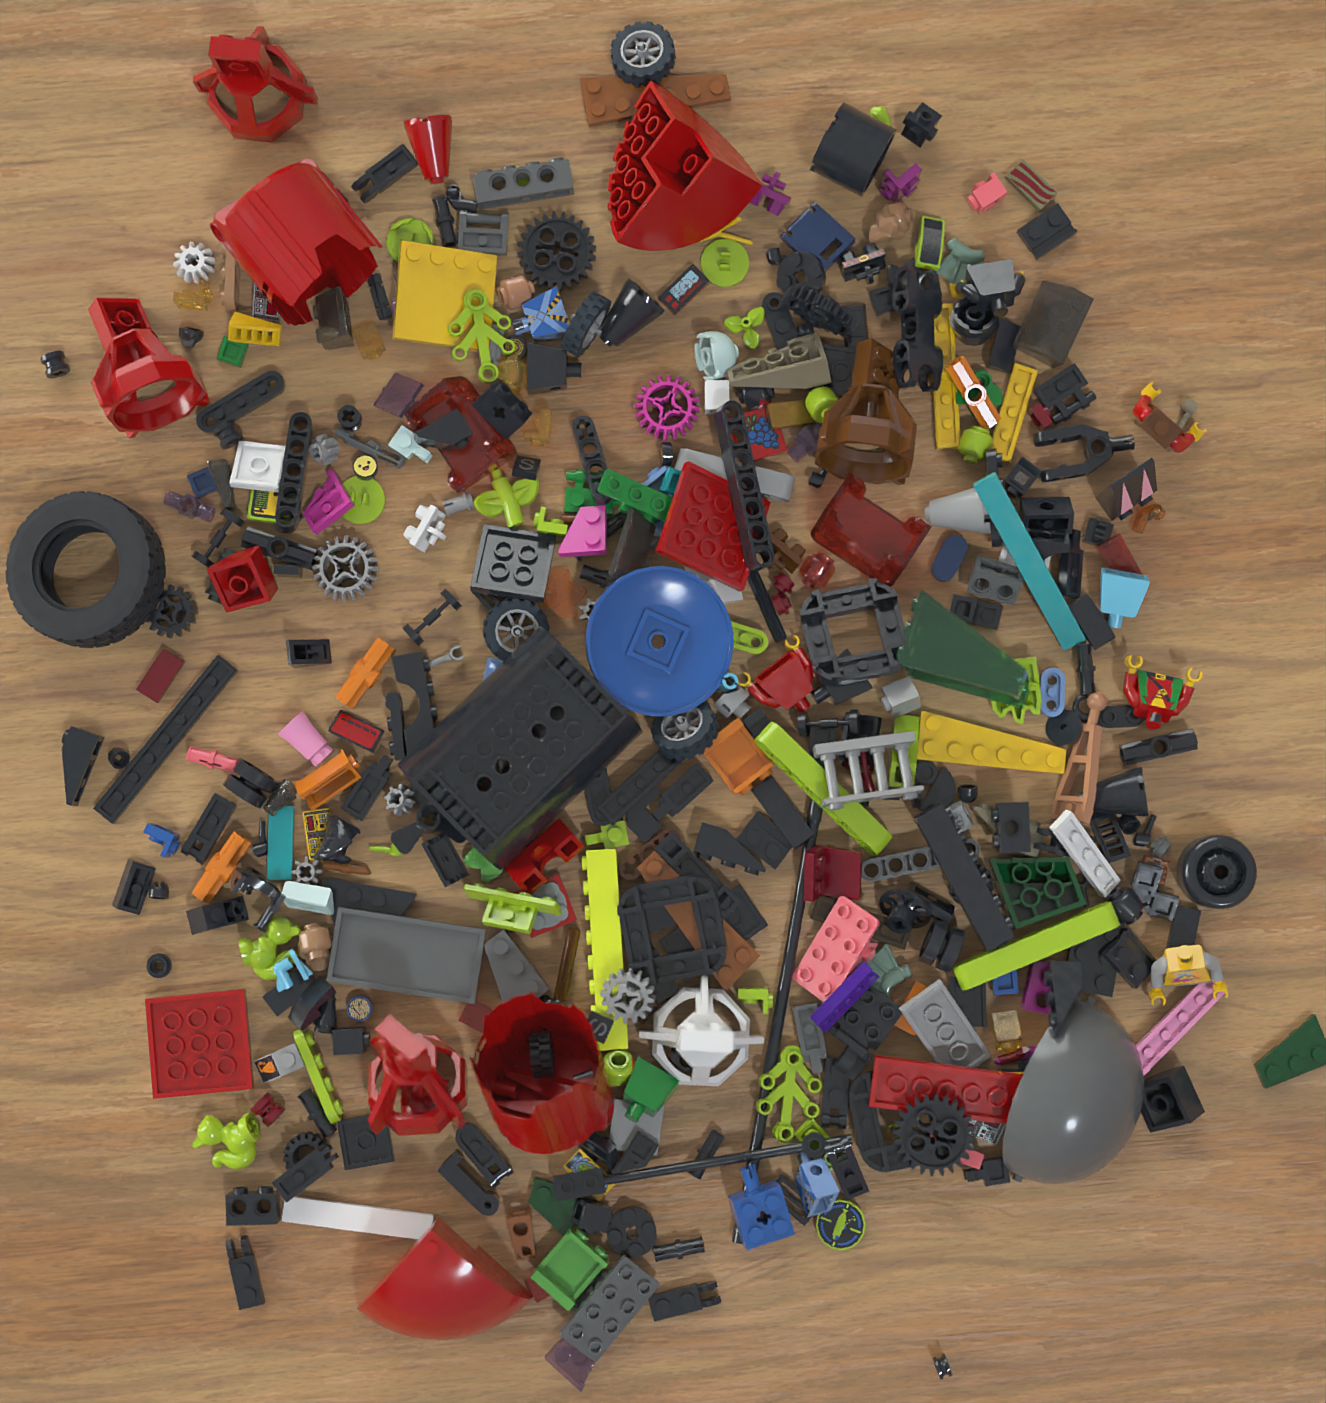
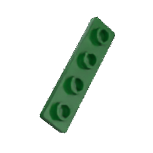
[597,469,673,525]

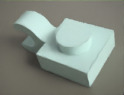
[388,425,433,464]

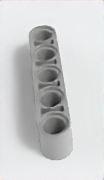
[674,448,795,502]

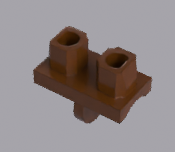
[767,528,806,574]

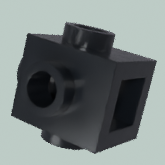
[900,102,942,148]

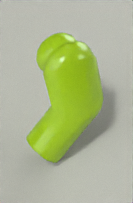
[870,106,892,126]

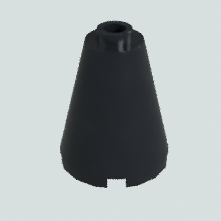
[600,278,665,347]
[1079,767,1149,817]

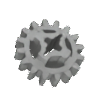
[600,968,656,1024]

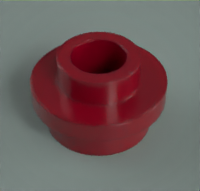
[772,572,795,594]
[771,592,792,616]

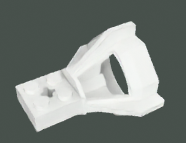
[639,975,764,1086]

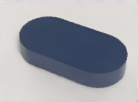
[931,535,968,582]

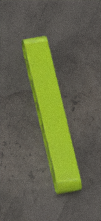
[754,722,892,857]
[952,901,1120,990]

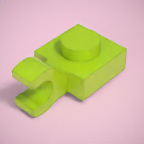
[585,820,629,849]

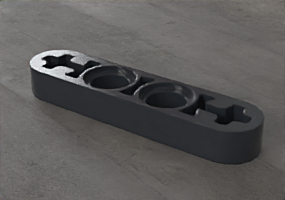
[572,416,613,505]

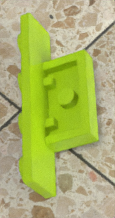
[463,883,562,934]

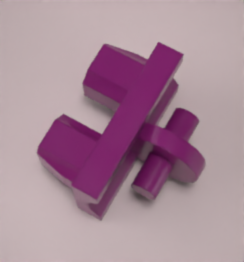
[749,171,792,216]

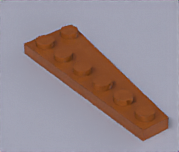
[580,74,731,127]
[637,850,760,991]

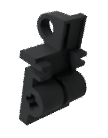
[828,985,902,1080]

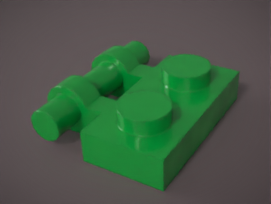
[564,469,614,516]

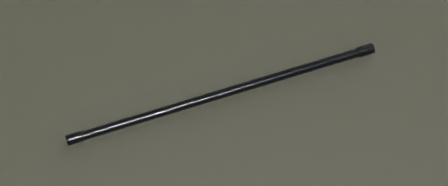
[732,798,823,1244]

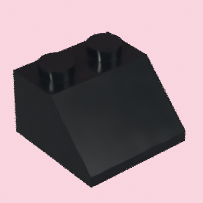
[1141,1066,1205,1133]

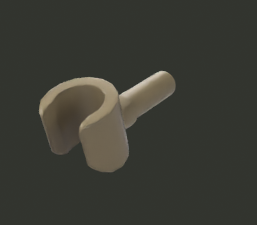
[1178,398,1197,430]

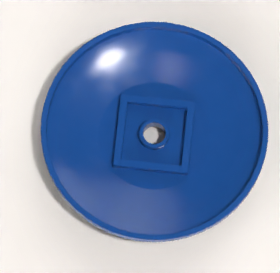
[585,566,734,716]

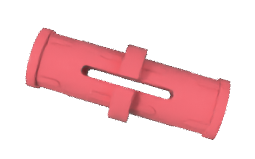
[186,746,239,774]

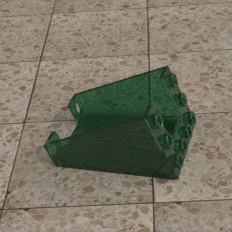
[896,591,1032,709]

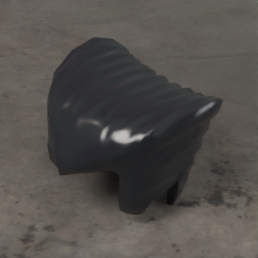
[313,815,361,864]

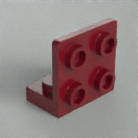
[804,845,862,902]

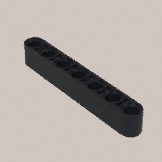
[714,400,774,572]

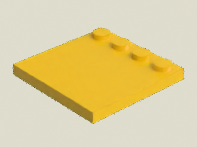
[392,241,497,351]

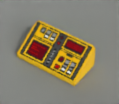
[302,808,331,860]

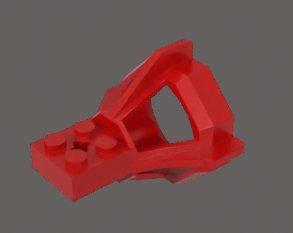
[193,26,318,143]
[88,298,210,438]
[368,1015,468,1136]

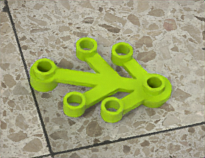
[448,289,515,384]
[756,1045,822,1143]

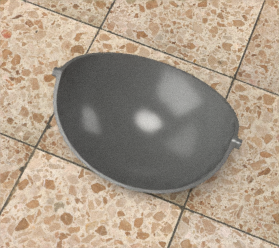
[1003,997,1144,1184]

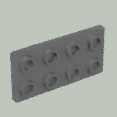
[559,1255,660,1362]

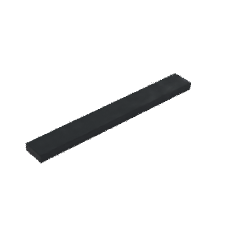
[93,655,238,824]

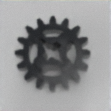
[146,584,199,639]

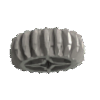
[312,535,379,602]

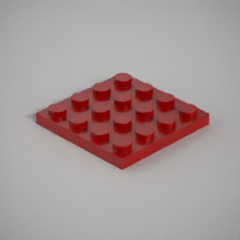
[656,461,771,592]
[145,989,254,1099]

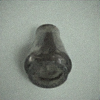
[263,779,298,816]

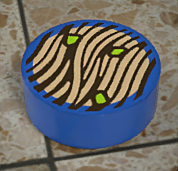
[347,996,373,1021]

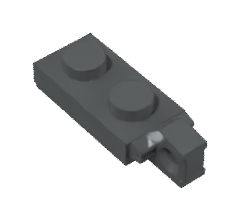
[793,1002,827,1074]

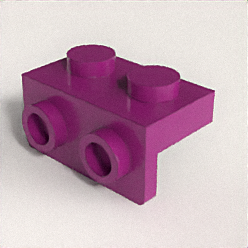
[879,163,922,202]

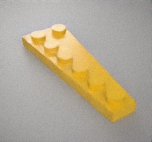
[917,711,1066,774]

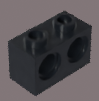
[226,1186,281,1226]

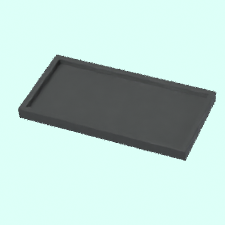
[327,907,487,1004]

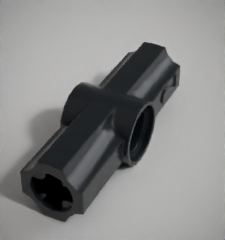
[241,527,318,570]
[1119,729,1198,766]

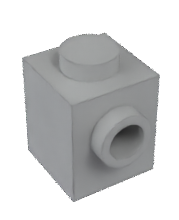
[881,676,921,718]

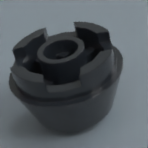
[950,298,999,346]

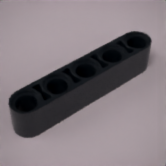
[275,412,313,534]

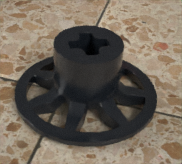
[879,889,932,934]

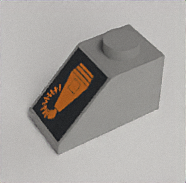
[253,1042,305,1084]

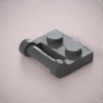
[458,210,509,256]

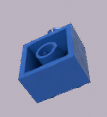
[728,1164,795,1251]

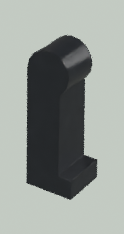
[437,1149,500,1216]

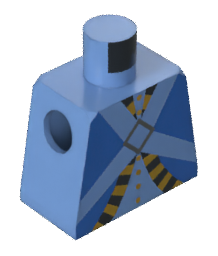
[512,287,570,342]
[795,1152,839,1217]

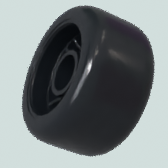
[1176,835,1257,910]

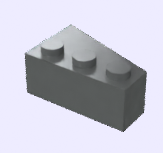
[484,929,550,1003]

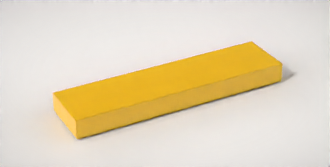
[991,363,1038,463]

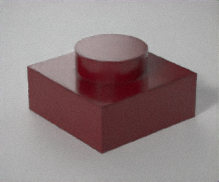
[1027,402,1053,431]

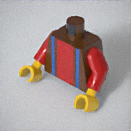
[1133,382,1207,453]

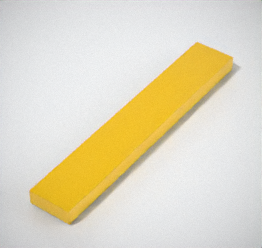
[931,303,961,450]

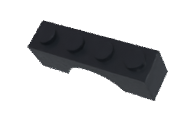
[392,652,439,754]

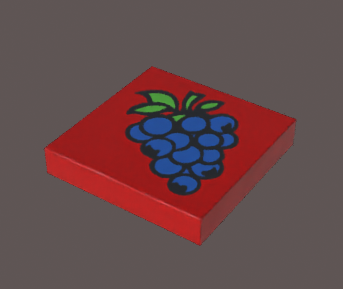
[728,407,788,463]

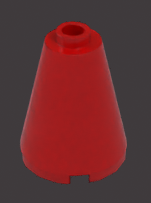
[404,115,452,185]

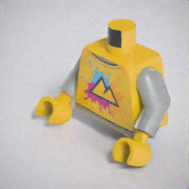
[1149,945,1228,1006]

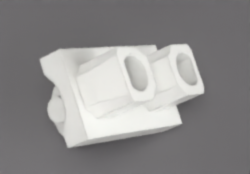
[403,505,447,553]

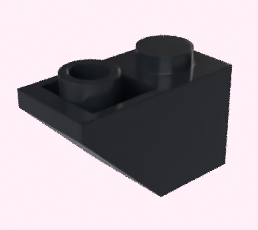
[186,896,249,935]

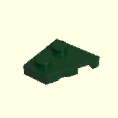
[528,1177,577,1235]

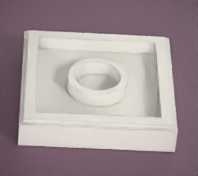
[230,441,286,493]

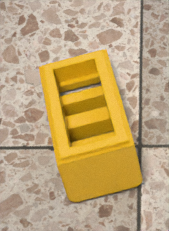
[228,312,282,346]

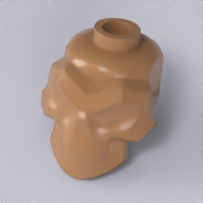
[869,201,914,244]
[297,923,333,971]

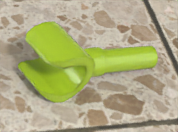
[369,843,403,857]

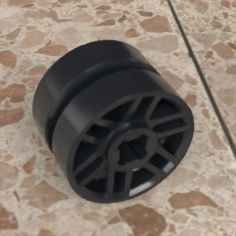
[223,758,278,809]
[918,919,965,973]

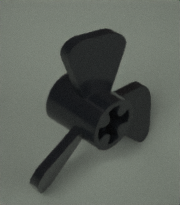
[391,783,466,854]

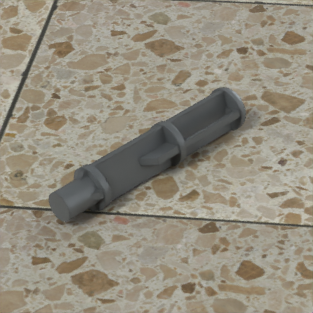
[335,427,406,469]

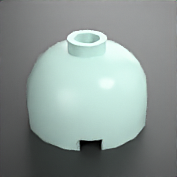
[694,331,739,380]

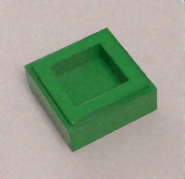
[216,336,249,368]

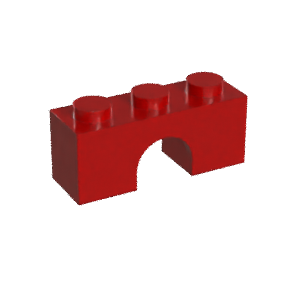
[504,818,585,895]

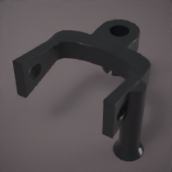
[231,867,286,932]

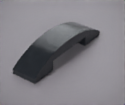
[654,831,742,919]

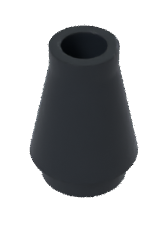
[312,998,337,1034]

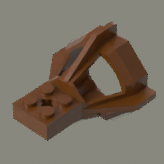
[815,338,917,485]

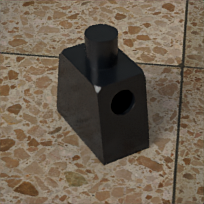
[527,343,582,395]
[810,648,873,705]

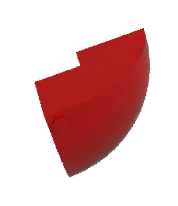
[607,81,763,251]
[357,1217,534,1340]

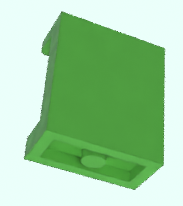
[530,1226,609,1311]

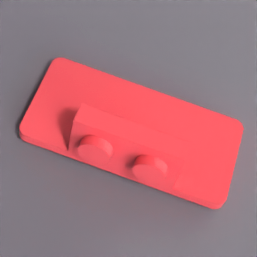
[792,896,880,1002]

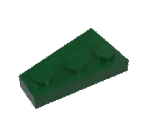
[1254,1014,1326,1089]

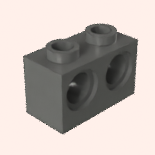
[966,555,1024,606]

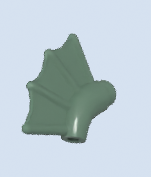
[936,238,984,284]
[867,944,912,998]

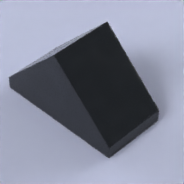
[286,639,332,668]

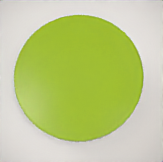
[701,239,749,287]
[342,476,385,524]

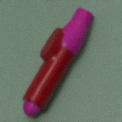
[994,1045,1038,1066]

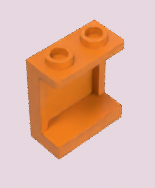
[703,718,774,796]

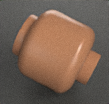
[497,275,535,310]

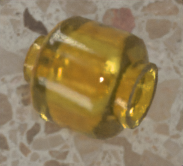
[497,356,527,394]

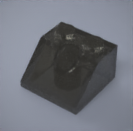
[312,286,354,350]

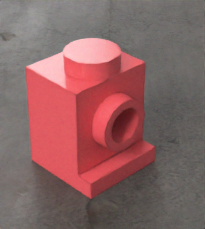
[966,173,1007,215]

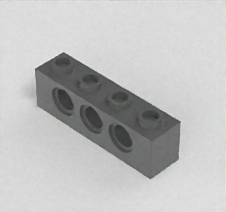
[473,157,575,210]

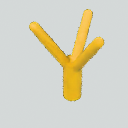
[700,216,753,245]

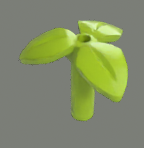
[724,307,765,349]

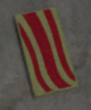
[1005,159,1058,212]

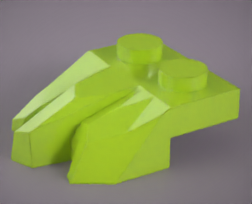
[987,656,1042,724]

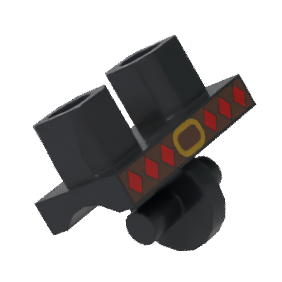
[841,243,886,285]

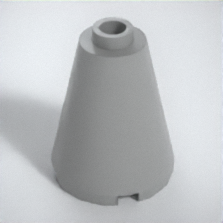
[925,488,991,534]

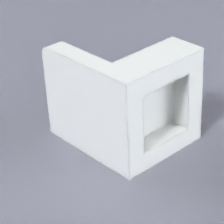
[705,380,729,414]

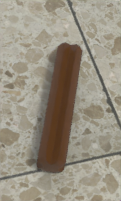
[554,927,580,1001]

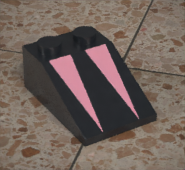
[1095,457,1157,521]

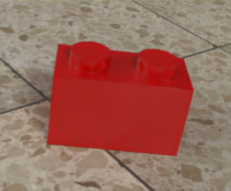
[206,545,278,613]

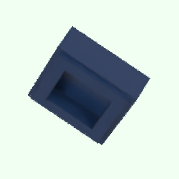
[187,466,220,499]

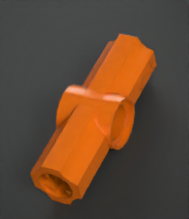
[945,356,1001,429]
[335,637,396,710]
[191,831,252,904]

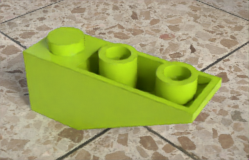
[887,715,920,789]

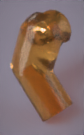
[1131,504,1165,534]

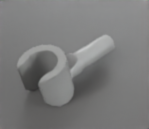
[430,646,464,666]

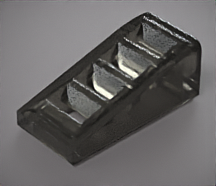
[207,459,236,511]

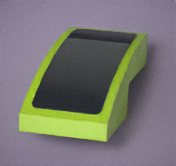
[915,216,945,271]

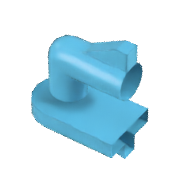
[273,948,313,992]

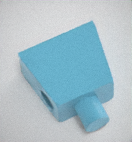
[1099,567,1150,628]

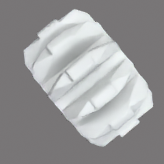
[173,242,216,284]

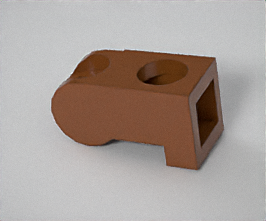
[508,1208,536,1260]

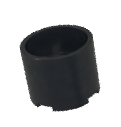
[810,102,897,197]

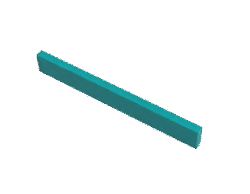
[973,472,1086,651]

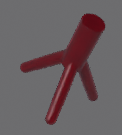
[842,752,876,793]

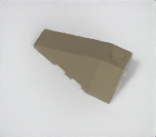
[727,333,831,389]

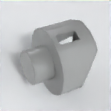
[714,683,751,719]

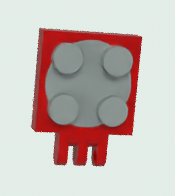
[510,874,577,938]

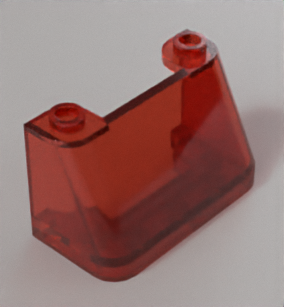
[403,376,517,493]
[811,473,932,587]

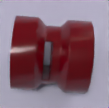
[250,1092,286,1127]

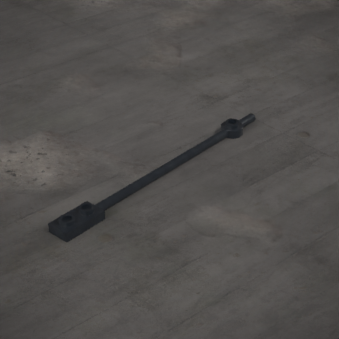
[553,1132,852,1201]

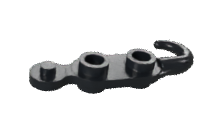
[1072,694,1146,728]

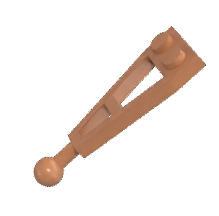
[1050,692,1107,824]

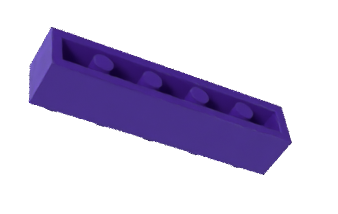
[810,962,880,1033]

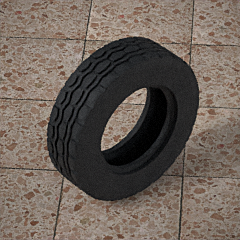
[5,491,166,648]

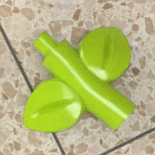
[473,469,539,528]

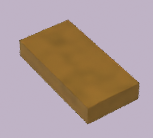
[765,399,817,430]

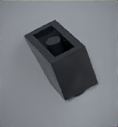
[414,409,473,452]

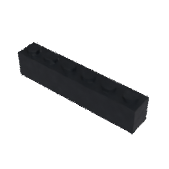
[913,803,1014,951]

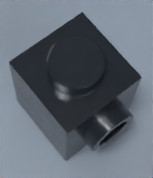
[571,1197,613,1235]

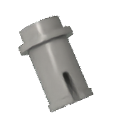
[443,492,475,516]

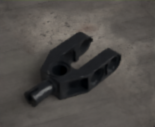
[1033,424,1135,483]

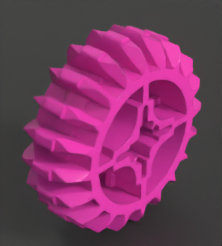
[634,375,700,441]

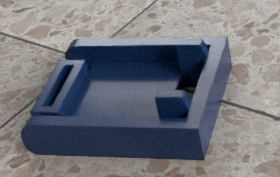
[780,202,855,272]

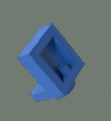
[143,823,180,858]

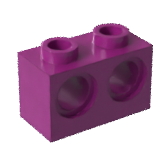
[1020,961,1051,1015]

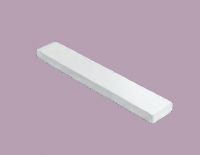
[282,1196,434,1239]

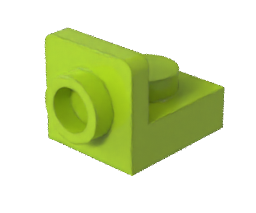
[534,506,569,538]
[737,987,773,1014]

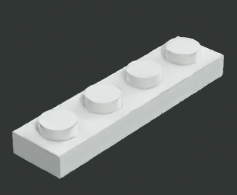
[1050,810,1121,898]

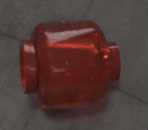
[799,551,836,589]

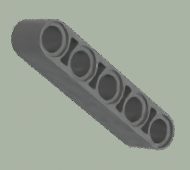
[862,839,980,881]

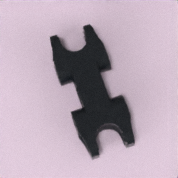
[892,265,943,392]

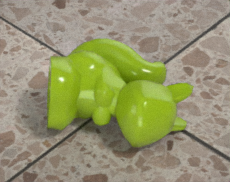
[238,915,301,981]
[192,1112,261,1170]

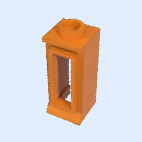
[293,749,362,811]

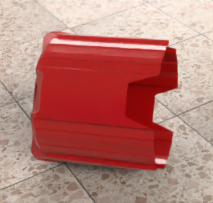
[210,158,383,326]
[469,991,614,1155]

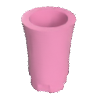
[278,711,334,767]

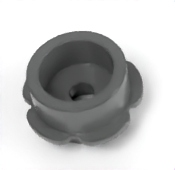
[1150,835,1172,859]

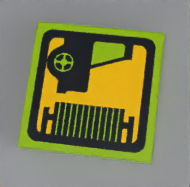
[247,475,297,524]

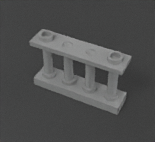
[812,731,924,810]

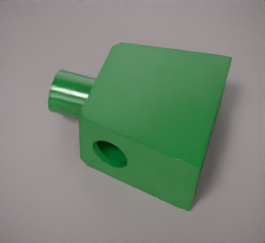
[623,1057,679,1123]

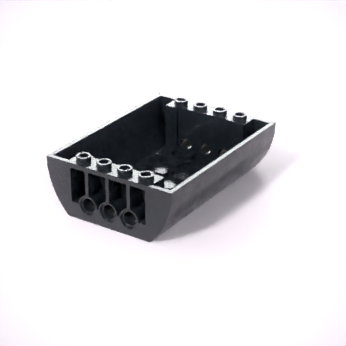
[397,626,643,870]

